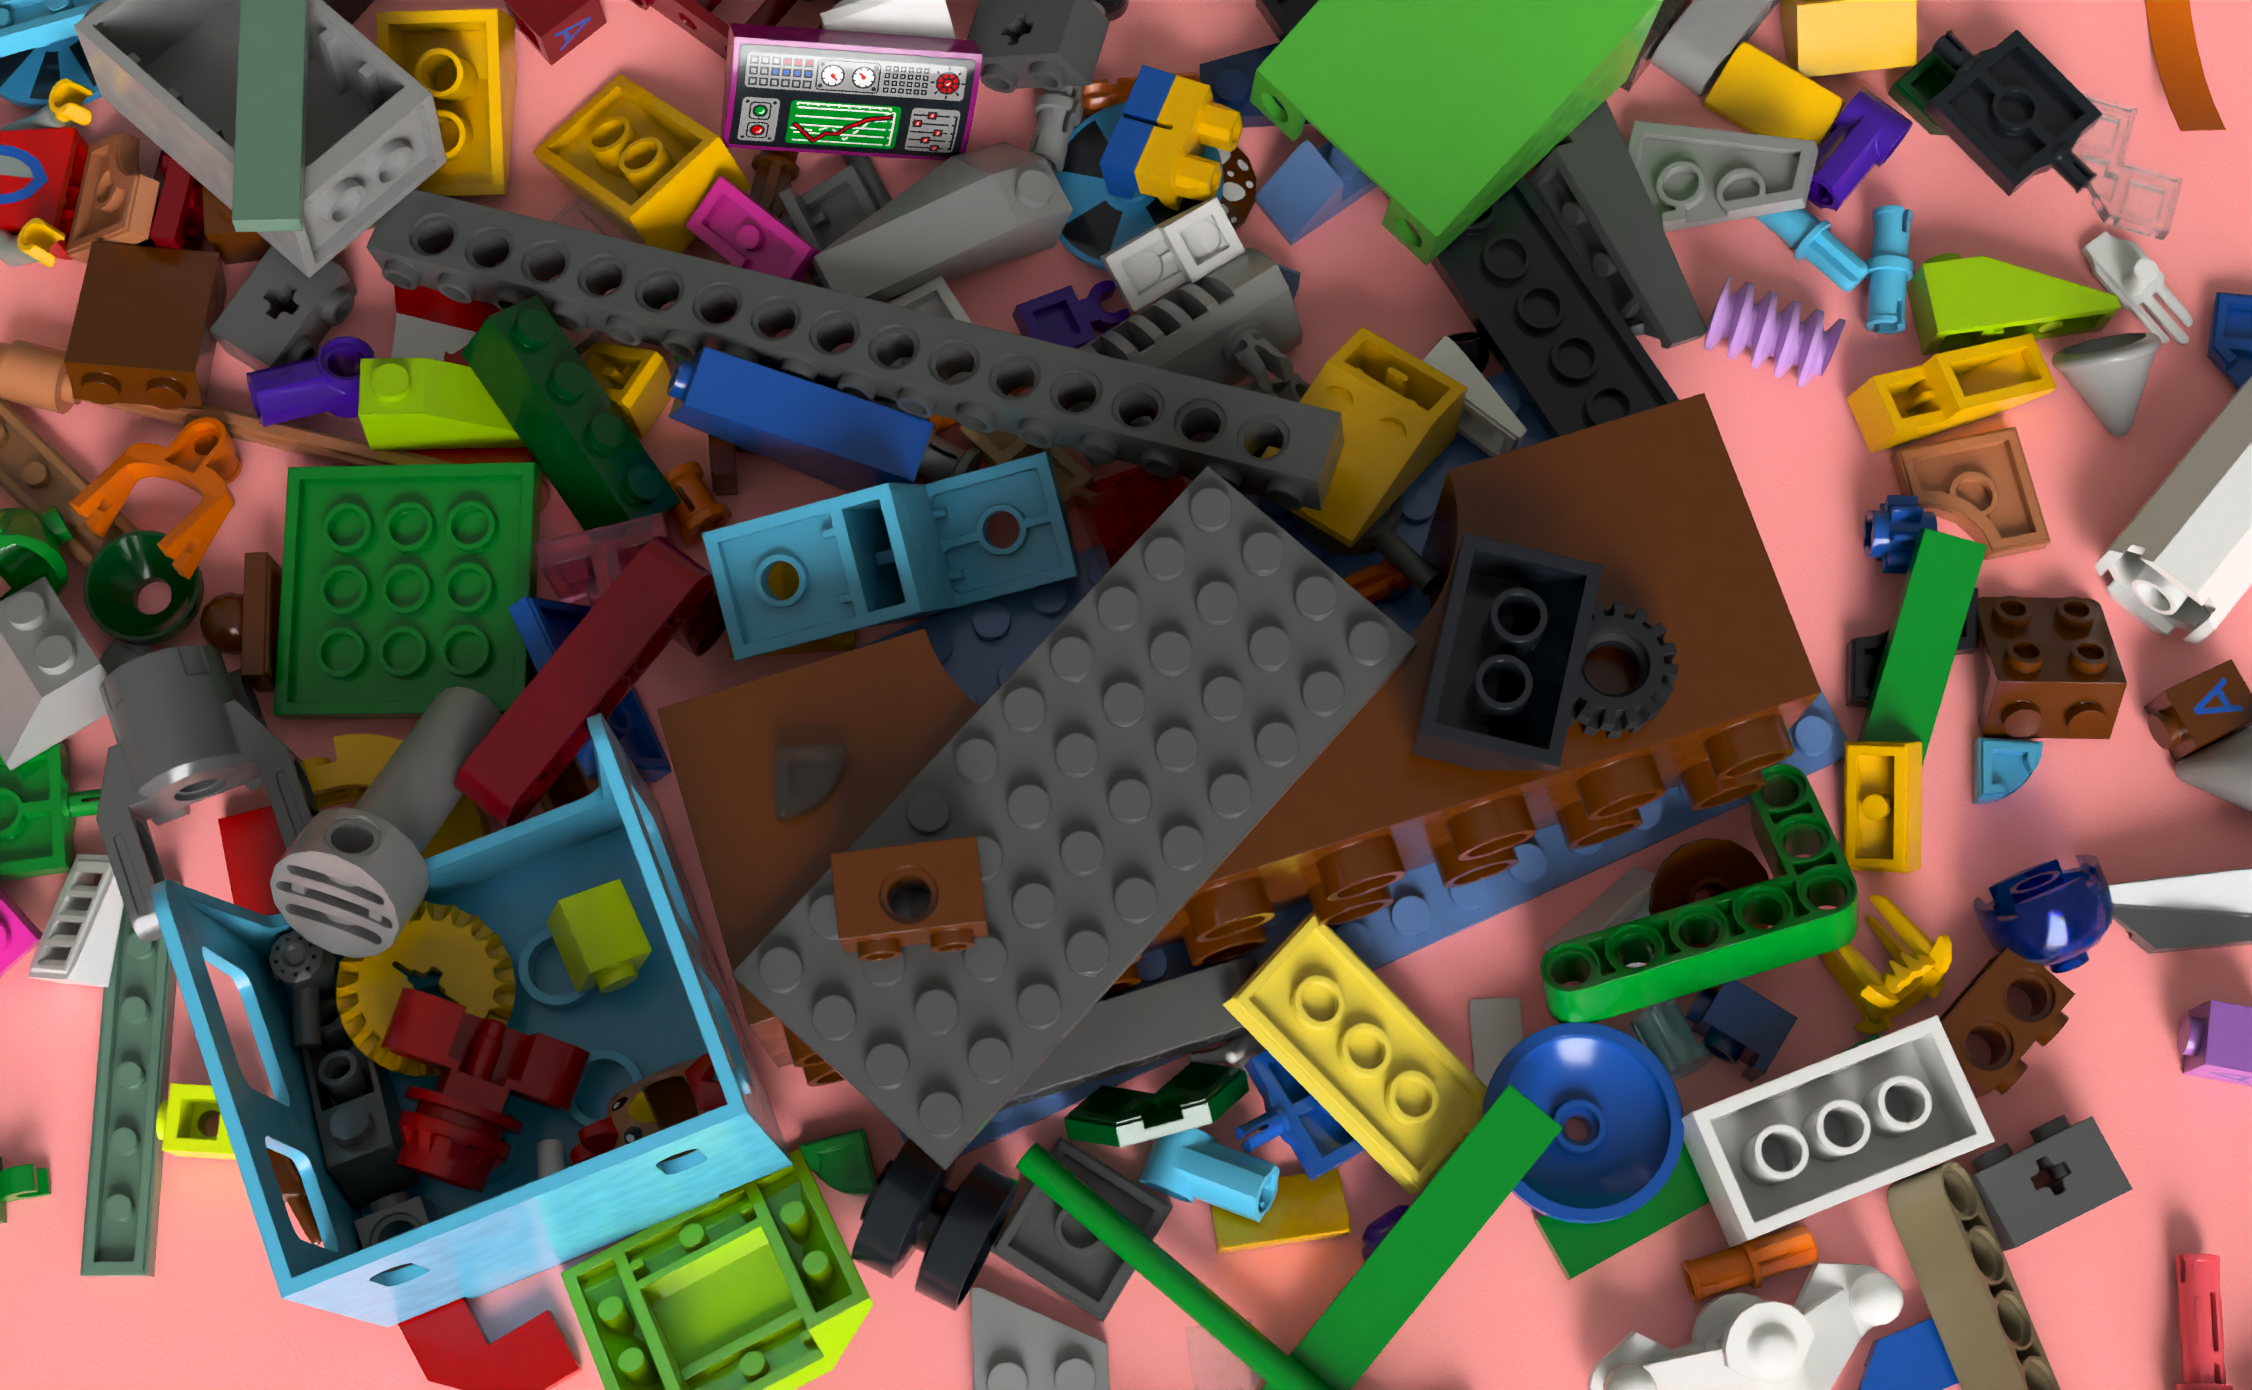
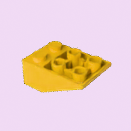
[1261,326,1468,548]

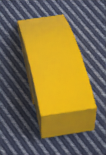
[1846,333,2057,453]

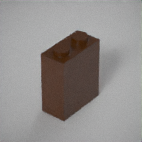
[64,242,227,410]

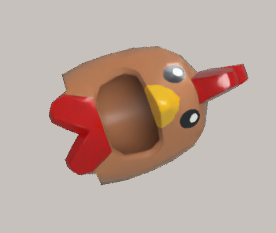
[569,1052,727,1166]

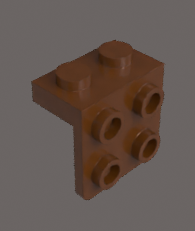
[1977,596,2127,739]

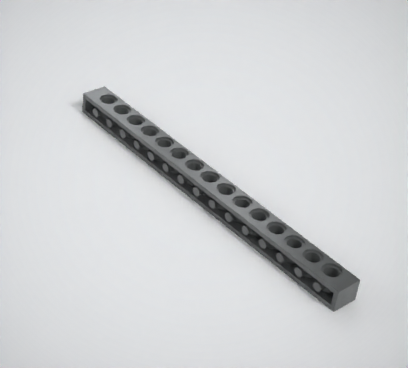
[366,189,1345,511]

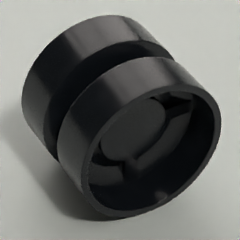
[851,1138,1019,1311]

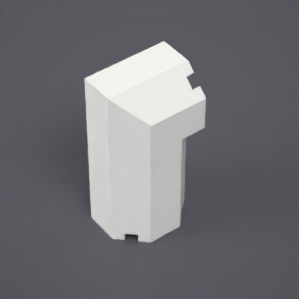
[2094,376,2252,645]

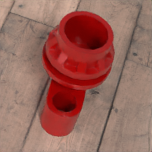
[380,988,590,1193]

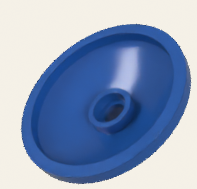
[1482,1022,1684,1224]

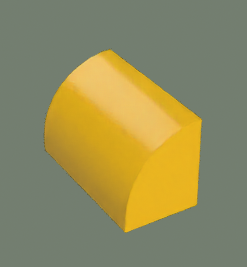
[1781,0,1917,77]

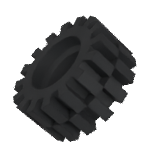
[1569,602,1679,738]

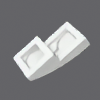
[1100,197,1246,313]

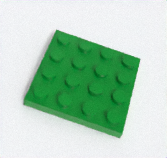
[273,462,542,720]

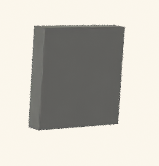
[990,1136,1173,1323]

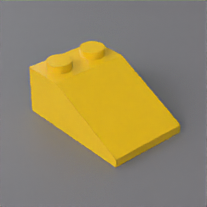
[376,9,517,197]
[532,74,751,253]

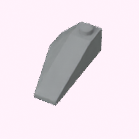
[812,141,1073,301]

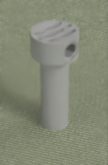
[270,686,502,958]

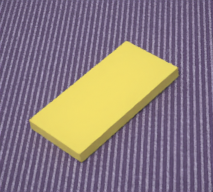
[1222,911,1487,1196]

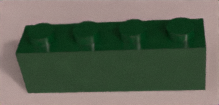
[461,295,681,559]

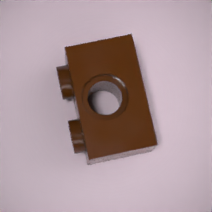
[830,836,989,961]

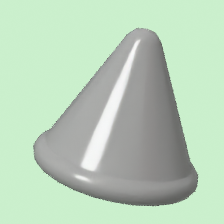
[2052,332,2161,437]
[2175,723,2252,812]

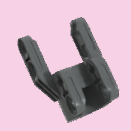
[96,645,320,944]

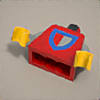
[0,78,93,267]

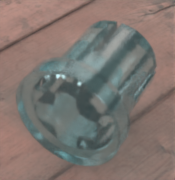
[1629,1000,1713,1082]

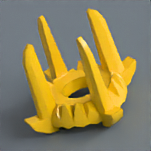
[1822,894,1952,1034]

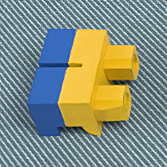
[1099,65,1243,211]

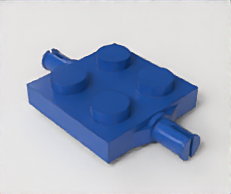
[1235,1050,1366,1181]

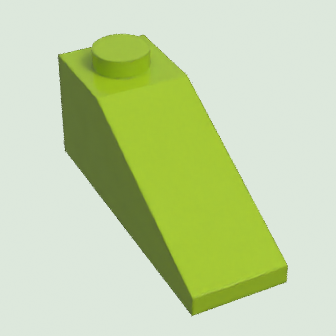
[1907,253,2121,355]
[358,357,526,451]

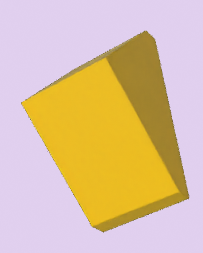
[583,341,672,440]

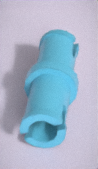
[1865,205,1915,335]

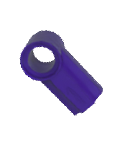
[1807,87,1913,212]
[246,336,375,427]

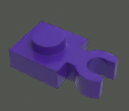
[1012,280,1131,349]

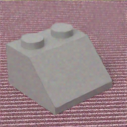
[0,576,108,771]

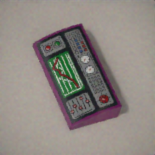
[720,23,983,161]

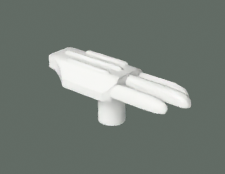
[2081,231,2193,345]

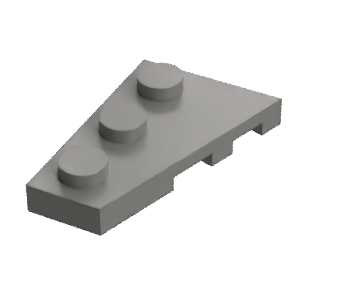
[1628,120,1818,232]

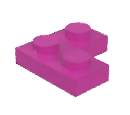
[685,176,821,324]

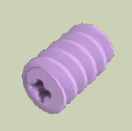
[1704,274,1846,388]

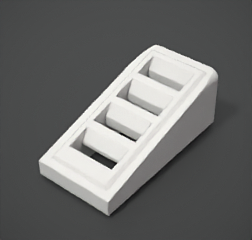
[1422,335,1527,457]
[28,854,124,987]

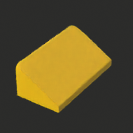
[1703,41,1845,147]
[1844,741,1922,873]
[1210,1169,1351,1254]

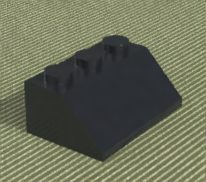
[1410,533,1604,770]

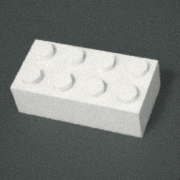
[1681,1015,1995,1247]

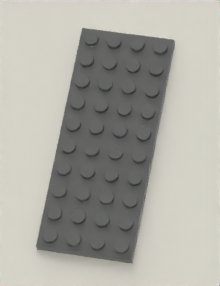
[731,466,1418,1170]

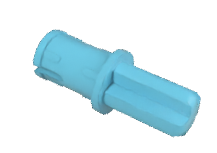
[1756,208,1868,292]

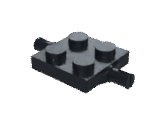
[1924,30,2103,196]

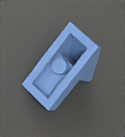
[1255,139,1378,246]

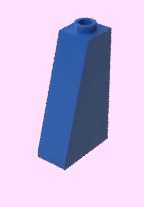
[667,347,934,493]

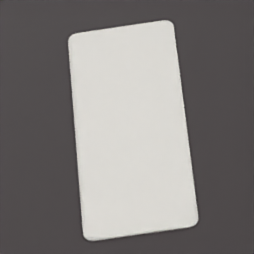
[1469,997,1523,1087]

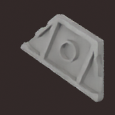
[970,1287,1110,1390]

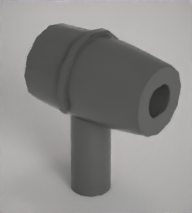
[269,931,339,1049]

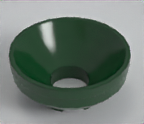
[83,530,204,645]

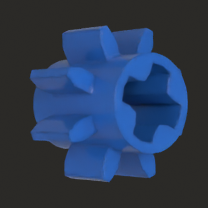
[1863,495,1937,574]

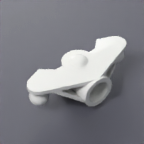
[1587,1263,1904,1390]

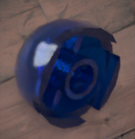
[1973,854,2113,973]

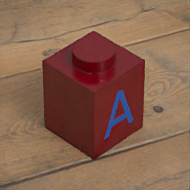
[504,0,607,66]

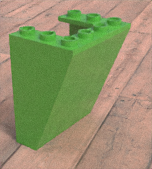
[1250,0,1663,266]

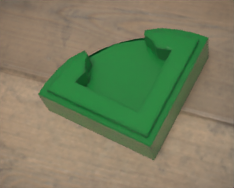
[800,1128,877,1197]

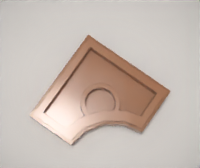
[66,131,160,264]
[1891,426,2051,561]

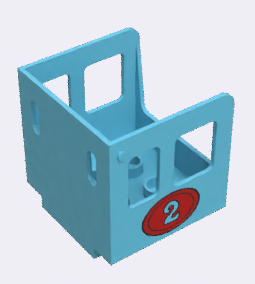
[151,713,794,1328]

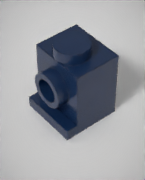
[1684,980,1798,1083]

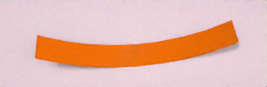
[2145,0,2226,131]

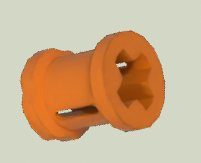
[663,461,732,545]

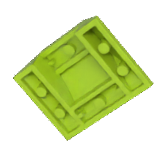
[560,1148,874,1390]

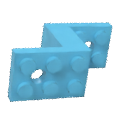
[702,452,1082,661]

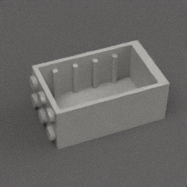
[74,0,447,278]

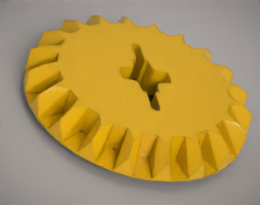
[336,901,516,1077]

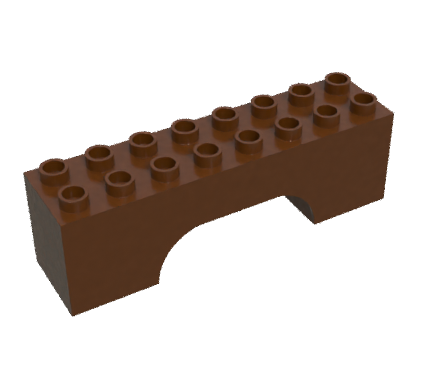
[657,393,1821,1087]

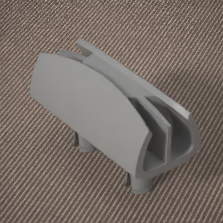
[1068,247,1303,469]

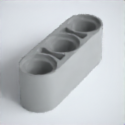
[1651,0,1780,97]

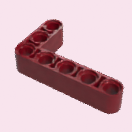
[454,535,726,828]

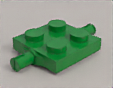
[0,742,101,882]

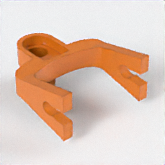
[69,417,242,580]

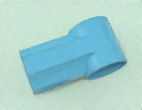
[1138,1128,1281,1223]

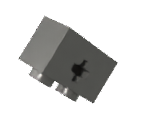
[967,0,1110,93]
[210,245,358,371]
[1970,1114,2133,1252]

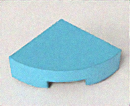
[1973,737,2043,804]

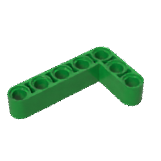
[1540,763,1858,1024]

